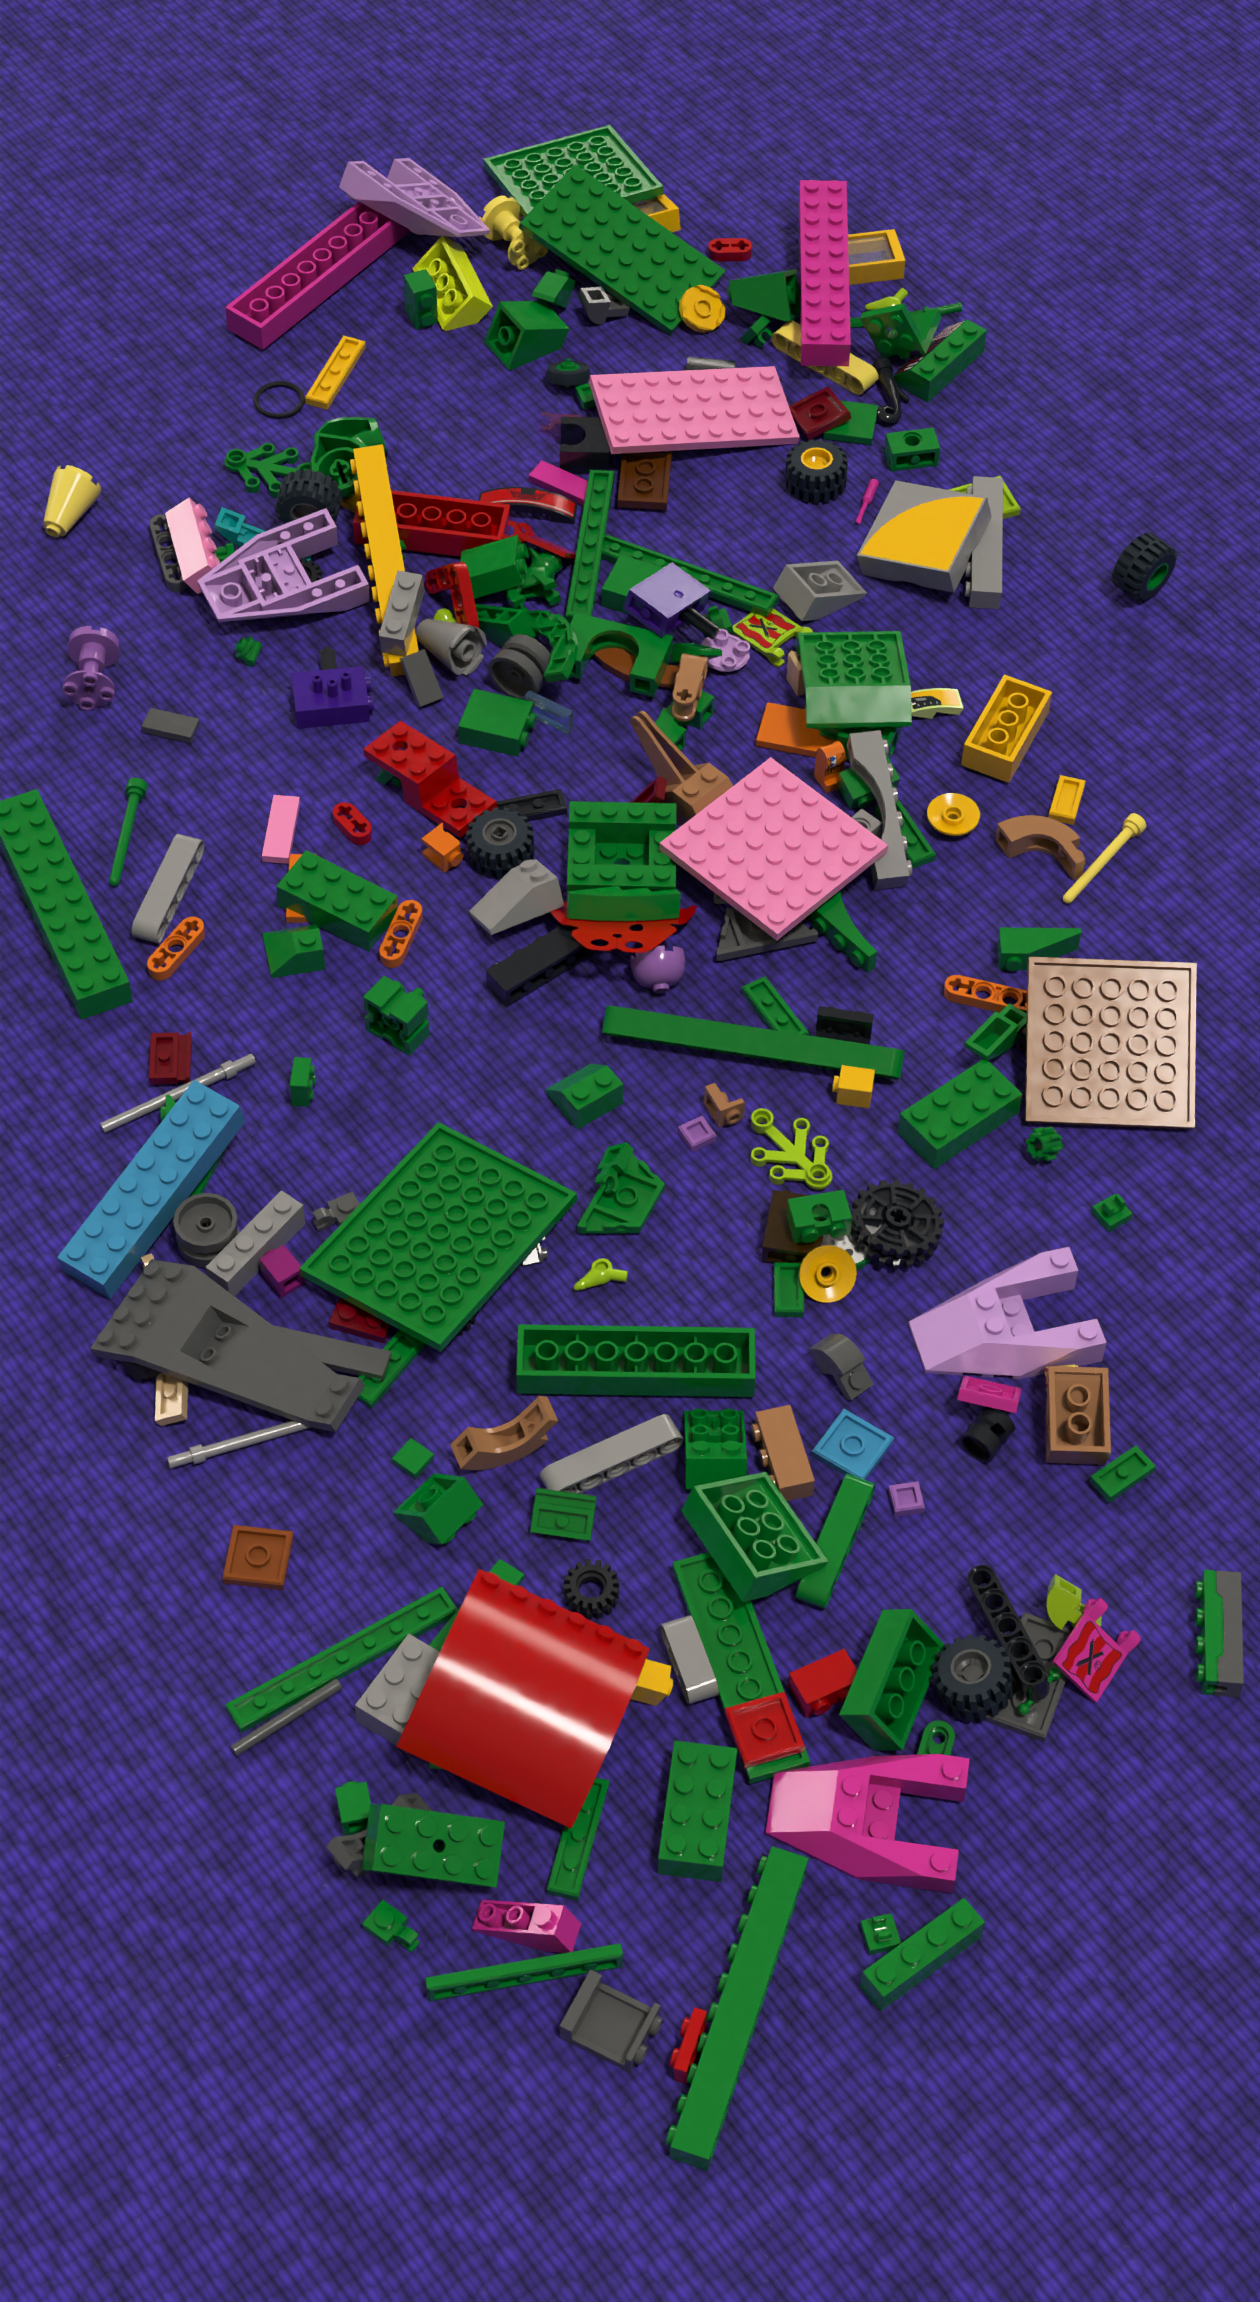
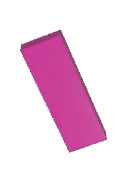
[529,460,588,506]

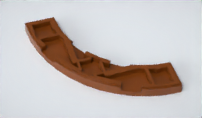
[592,648,704,690]

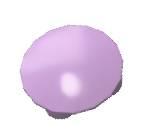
[701,629,750,672]

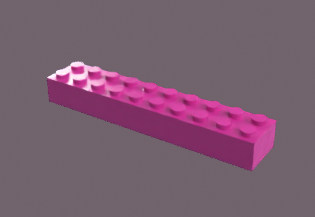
[799,180,851,366]
[225,202,410,350]

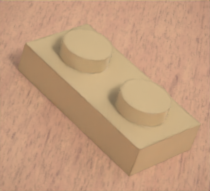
[155,1373,188,1426]

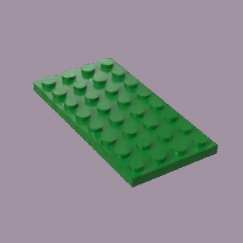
[519,164,726,336]

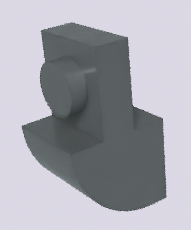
[579,287,630,325]

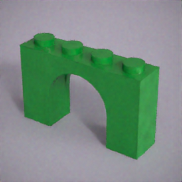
[569,612,673,697]

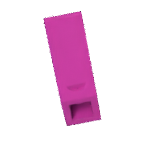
[472,1900,581,1953]

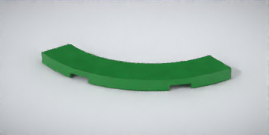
[527,610,578,682]

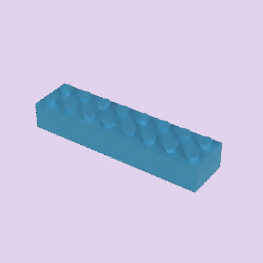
[57,1080,246,1299]

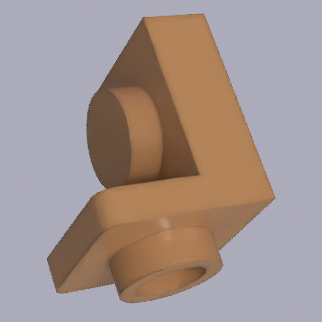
[704,1083,745,1127]

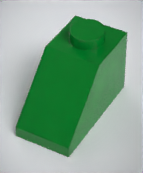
[532,269,575,309]

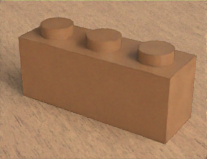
[751,1405,815,1501]

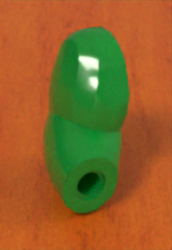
[310,417,389,500]

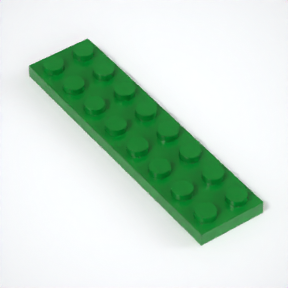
[672,1552,810,1784]

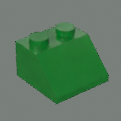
[545,1063,624,1130]
[393,1473,483,1545]

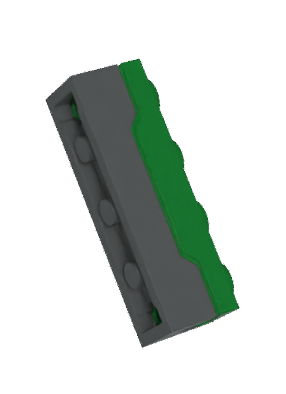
[1195,1570,1244,1697]

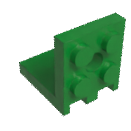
[860,303,942,360]

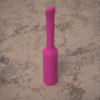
[855,479,879,525]

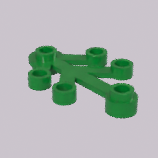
[224,443,311,498]

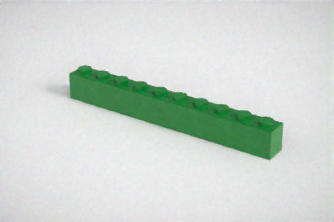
[666,1846,809,2171]

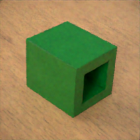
[335,1781,371,1836]

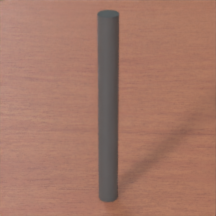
[230,1678,342,1757]

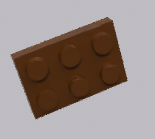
[618,451,672,510]

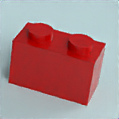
[788,1648,857,1718]

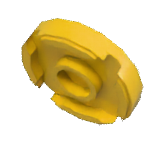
[679,285,725,333]

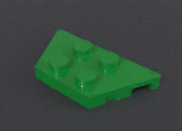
[577,1153,665,1234]

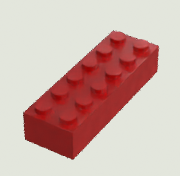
[353,490,510,557]

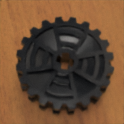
[849,1180,944,1270]

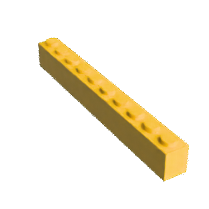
[350,444,419,677]

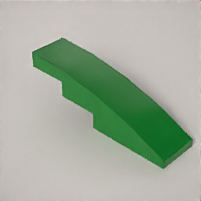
[566,886,681,921]

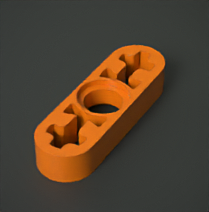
[379,900,423,968]
[147,917,205,981]

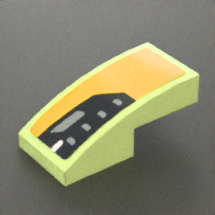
[911,688,964,719]

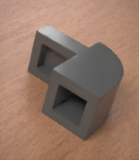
[809,1333,874,1400]

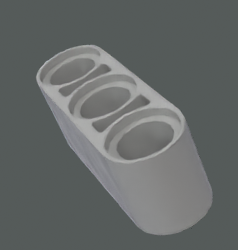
[660,1615,719,1704]

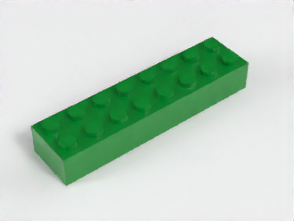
[517,1324,756,1397]

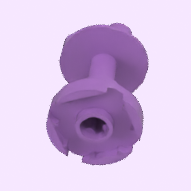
[62,626,119,711]

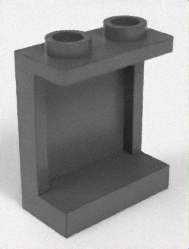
[560,1970,664,2074]

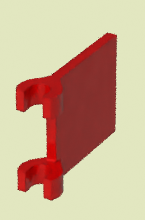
[502,521,576,559]

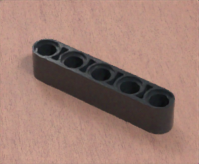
[968,1565,1050,1701]

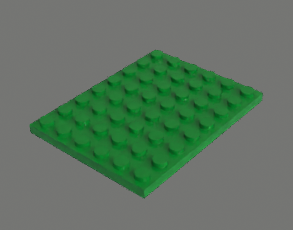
[299,1122,577,1352]

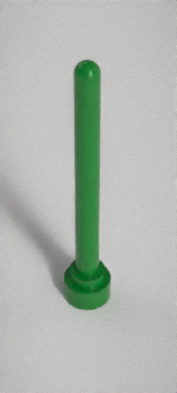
[109,778,148,887]

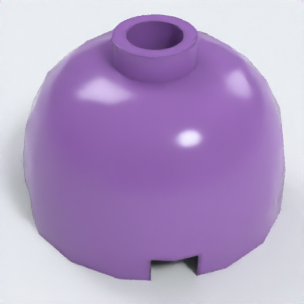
[630,946,685,993]

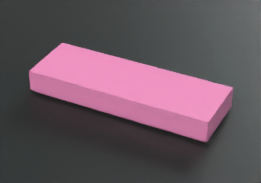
[262,795,300,864]

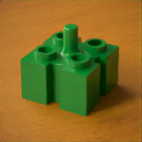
[363,976,430,1056]

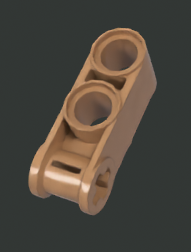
[672,654,708,722]

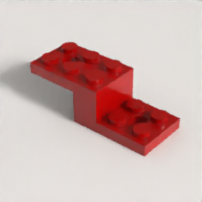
[363,720,497,838]

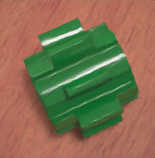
[1026,1127,1063,1162]

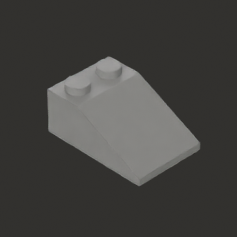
[773,561,867,621]
[469,859,564,935]

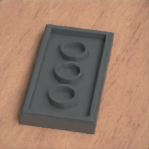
[985,1612,1073,1742]

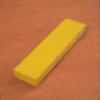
[305,335,366,410]

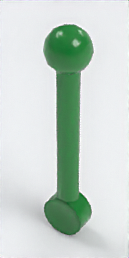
[1018,1666,1062,1715]

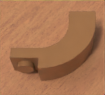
[995,815,1085,880]
[450,1396,558,1470]

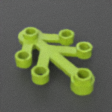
[750,1108,832,1190]

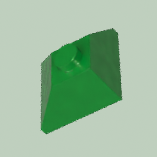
[262,924,325,978]

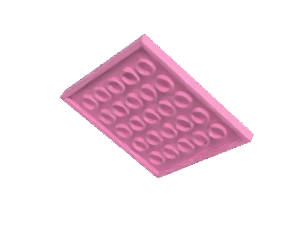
[659,757,888,941]

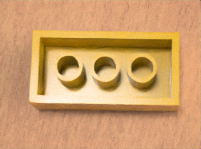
[961,674,1052,783]

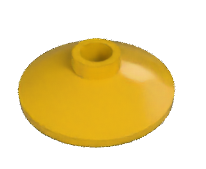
[927,793,980,836]
[799,1245,857,1303]

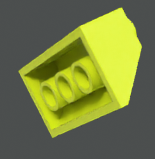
[412,236,493,331]

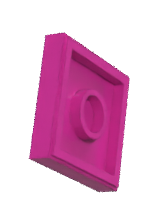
[957,1376,1022,1413]

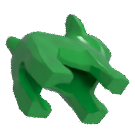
[503,546,563,614]

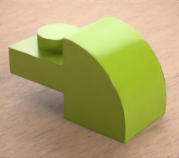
[1047,1574,1102,1630]

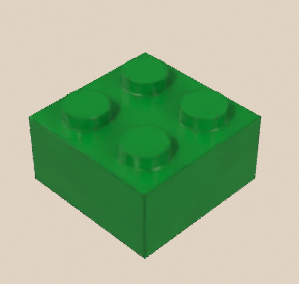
[290,1057,316,1107]

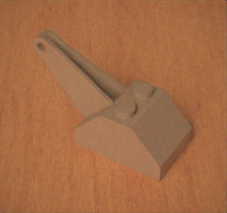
[630,711,733,826]

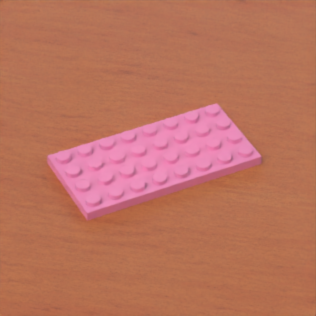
[589,366,799,454]

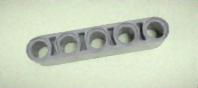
[132,834,204,944]
[539,1414,684,1494]

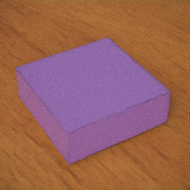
[678,1116,717,1152]
[888,1481,925,1517]

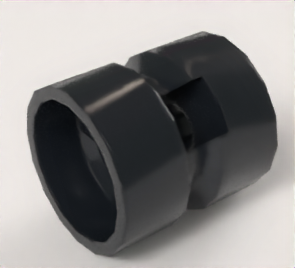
[960,1407,1015,1463]

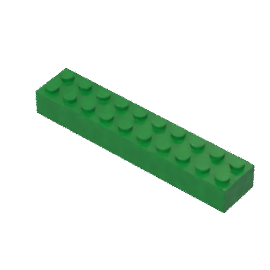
[0,789,133,1020]

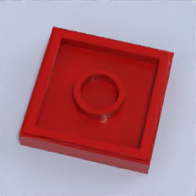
[724,1692,805,1769]

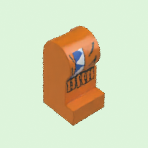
[814,741,847,793]

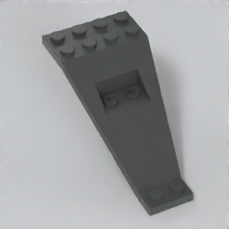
[90,1259,365,1432]

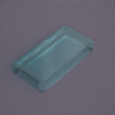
[524,690,573,734]

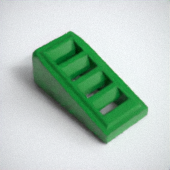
[672,643,722,664]

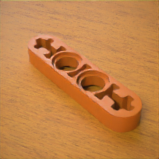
[944,975,1027,1014]

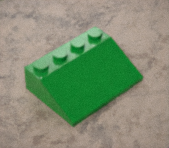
[681,1472,828,1602]

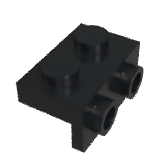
[815,1006,874,1045]

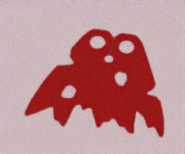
[550,901,697,953]

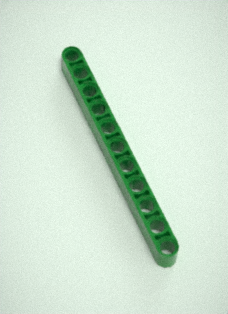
[602,1006,905,1079]

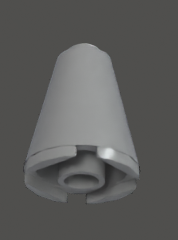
[416,619,487,675]

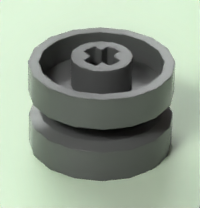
[488,634,551,701]
[173,1193,239,1268]

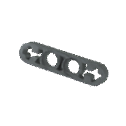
[150,514,188,592]

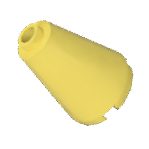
[43,465,102,537]

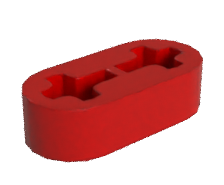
[708,238,752,262]
[333,802,372,845]

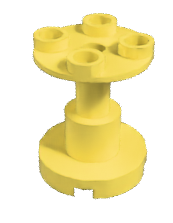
[479,196,548,270]

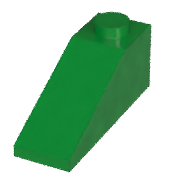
[475,604,536,647]
[997,927,1081,971]

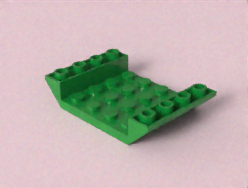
[795,631,912,730]

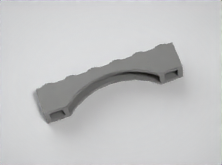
[847,730,912,890]

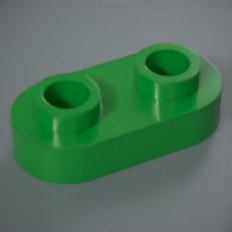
[917,1720,955,1756]

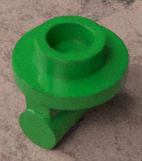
[234,636,262,667]

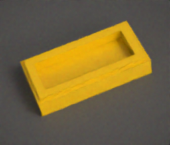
[1048,775,1086,825]

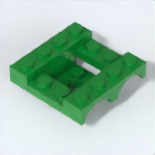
[567,801,676,894]

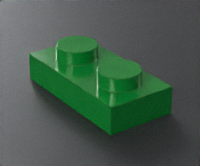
[1089,1445,1156,1503]

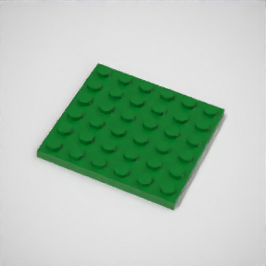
[483,125,664,218]

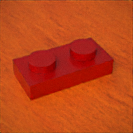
[670,2007,708,2085]

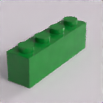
[860,1898,985,2012]

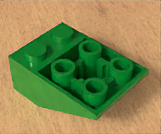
[684,1409,747,1489]

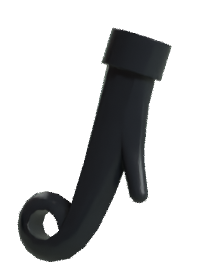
[872,358,909,424]

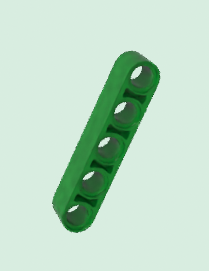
[796,1473,876,1609]

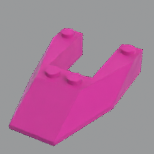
[765,1754,970,1893]

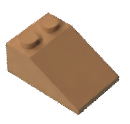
[1045,1366,1111,1465]

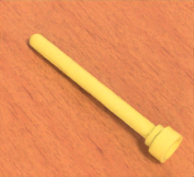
[1063,813,1147,904]

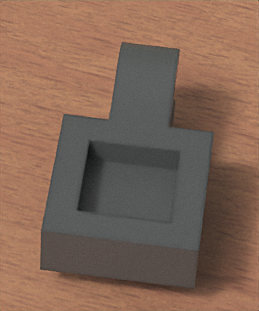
[312,1192,360,1231]

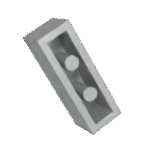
[379,570,425,656]

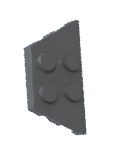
[716,907,818,961]

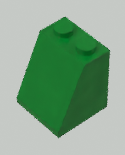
[728,269,800,321]
[484,301,570,370]

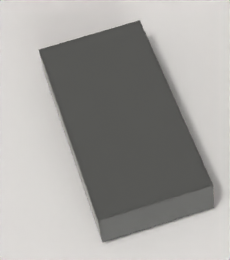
[399,649,444,707]
[141,708,200,743]

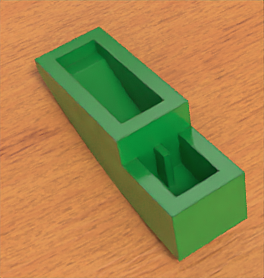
[964,1003,1027,1060]

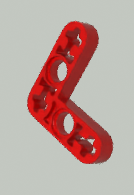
[425,562,479,628]

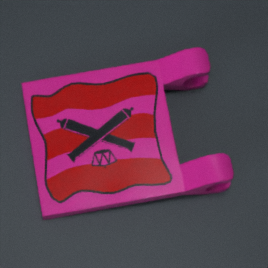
[1052,1598,1141,1703]

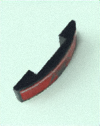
[478,487,578,524]

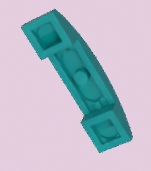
[214,507,312,563]

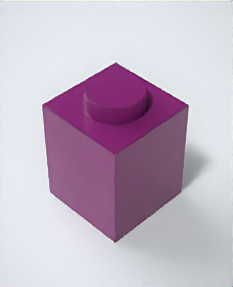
[259,1245,305,1298]

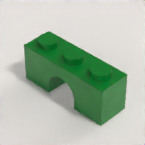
[654,691,715,751]

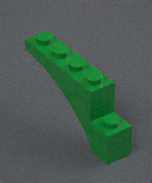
[805,890,877,973]

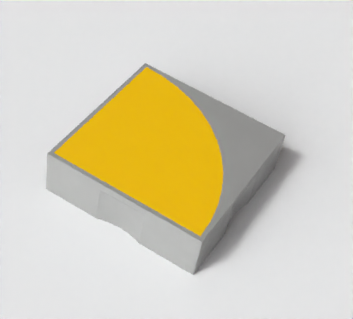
[857,480,992,593]

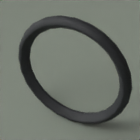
[254,381,305,419]

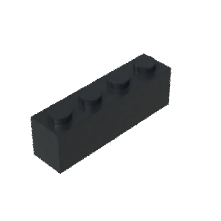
[486,924,593,1008]

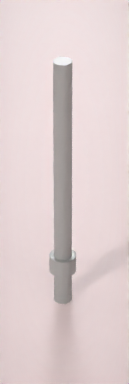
[100,1054,256,1133]
[167,1421,312,1469]

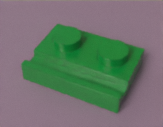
[530,1488,597,1541]

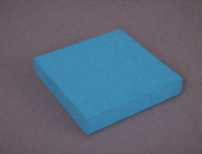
[811,1409,894,1480]

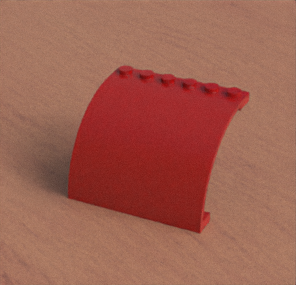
[396,1569,650,1828]

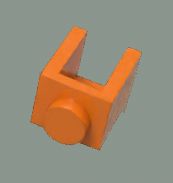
[421,822,463,873]

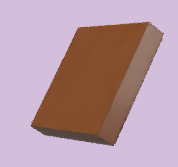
[222,1525,294,1590]

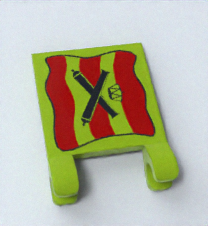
[731,609,813,667]

